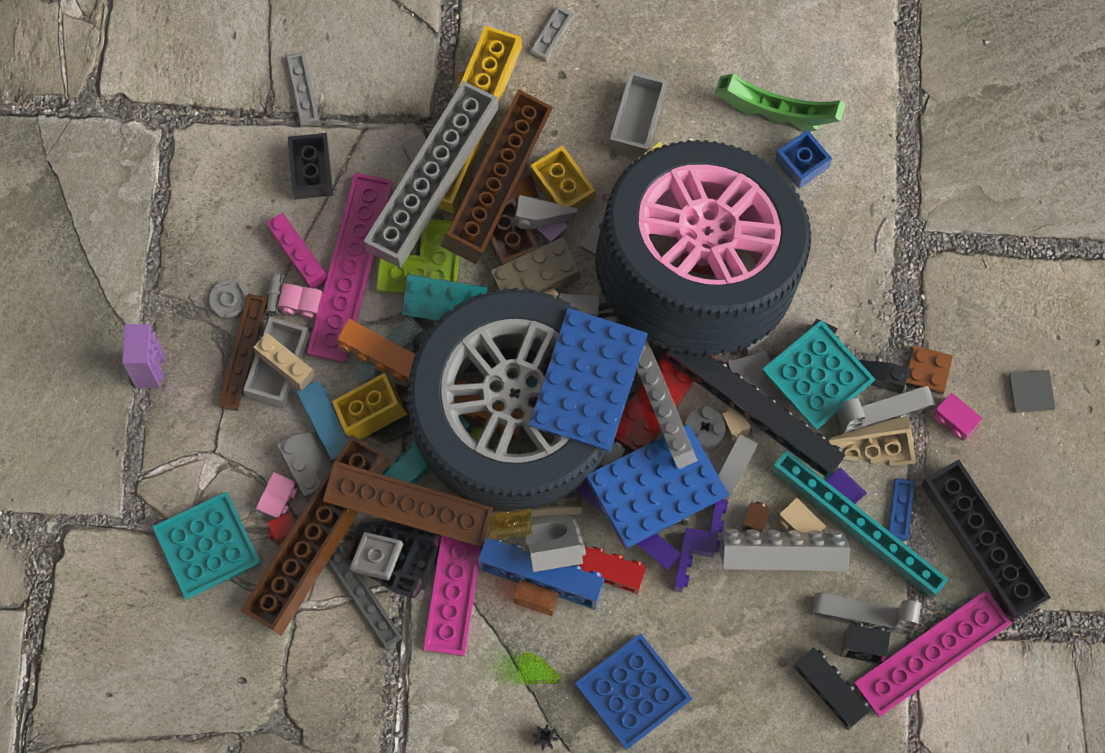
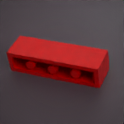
[578,543,647,594]

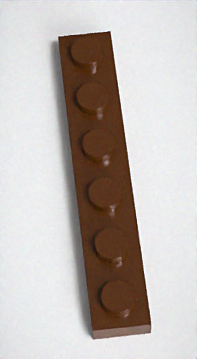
[218,294,268,411]

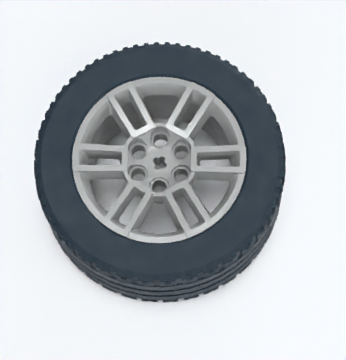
[408,288,608,511]

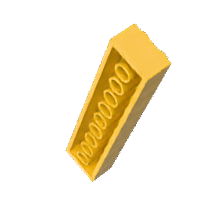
[438,25,522,213]

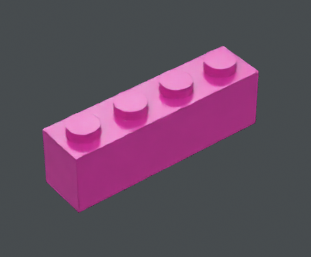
[266,212,327,289]

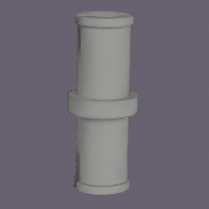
[265,273,284,315]

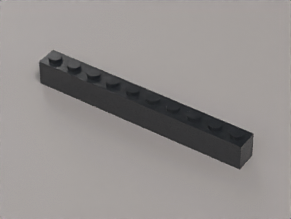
[665,349,846,479]

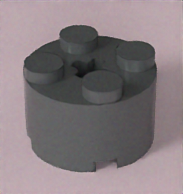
[684,406,725,453]

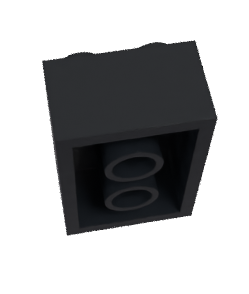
[288,133,334,200]

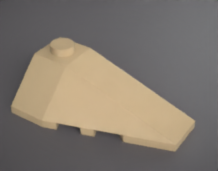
[829,417,916,466]

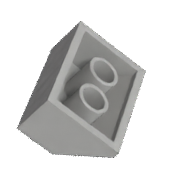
[277,432,332,502]

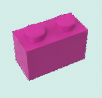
[933,392,983,441]

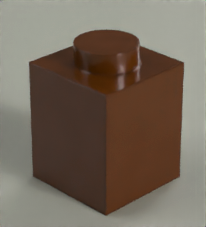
[742,502,770,532]

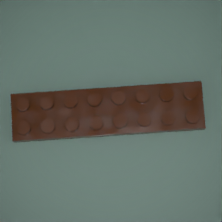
[323,461,493,547]

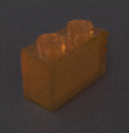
[513,580,559,616]

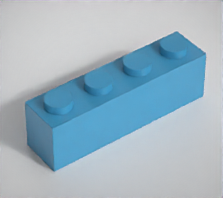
[297,381,349,464]

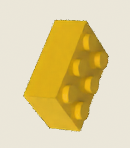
[530,145,596,210]
[332,373,407,440]

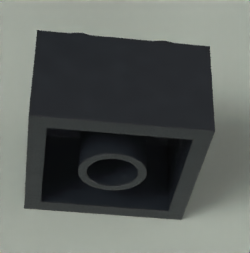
[840,622,891,664]

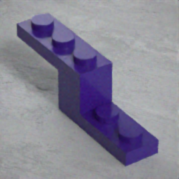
[674,499,728,593]

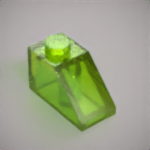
[518,652,561,685]

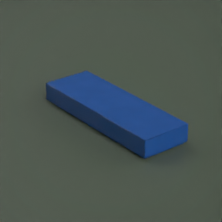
[888,478,915,541]

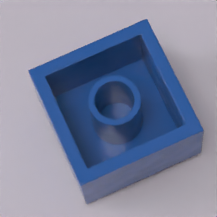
[775,129,832,189]

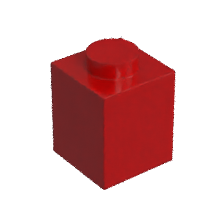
[266,513,295,545]

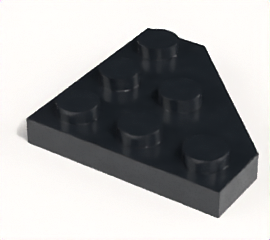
[368,383,413,444]

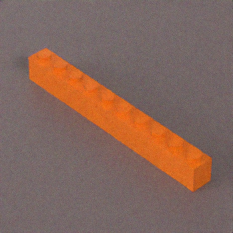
[337,319,523,440]

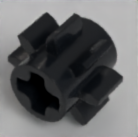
[532,724,558,751]

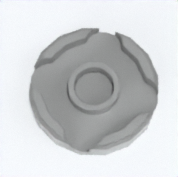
[208,280,248,319]

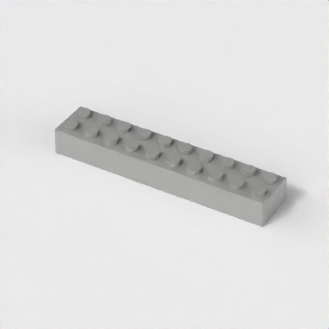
[363,81,499,268]

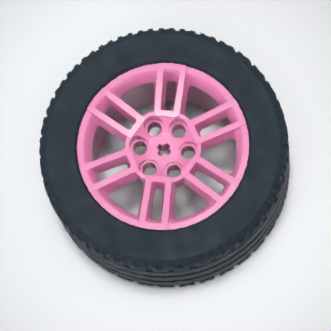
[595,140,811,356]

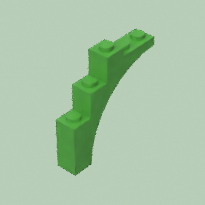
[715,73,845,132]

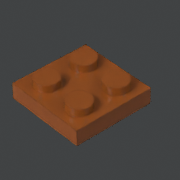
[905,345,953,394]

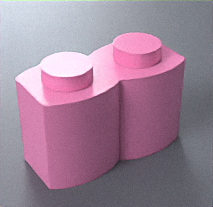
[278,284,323,320]
[256,472,299,519]

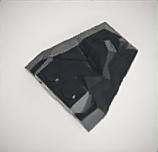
[344,521,441,598]

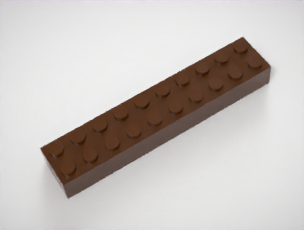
[440,89,553,264]
[240,435,391,636]

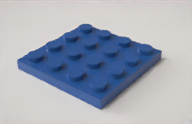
[575,633,692,751]

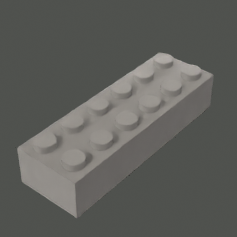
[720,529,850,571]

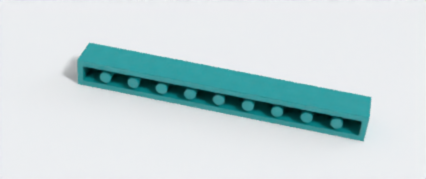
[772,450,949,600]

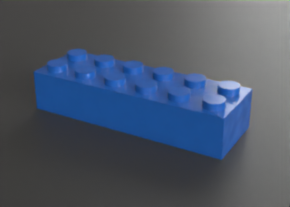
[478,537,604,610]

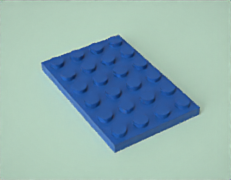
[529,308,648,452]
[585,424,729,550]

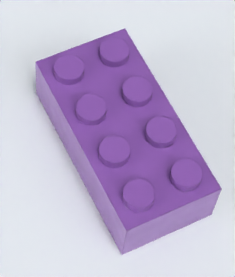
[122,324,165,388]

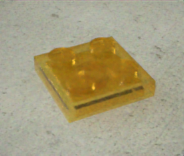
[490,509,533,540]

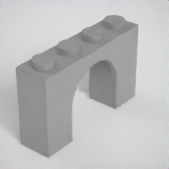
[522,514,586,572]

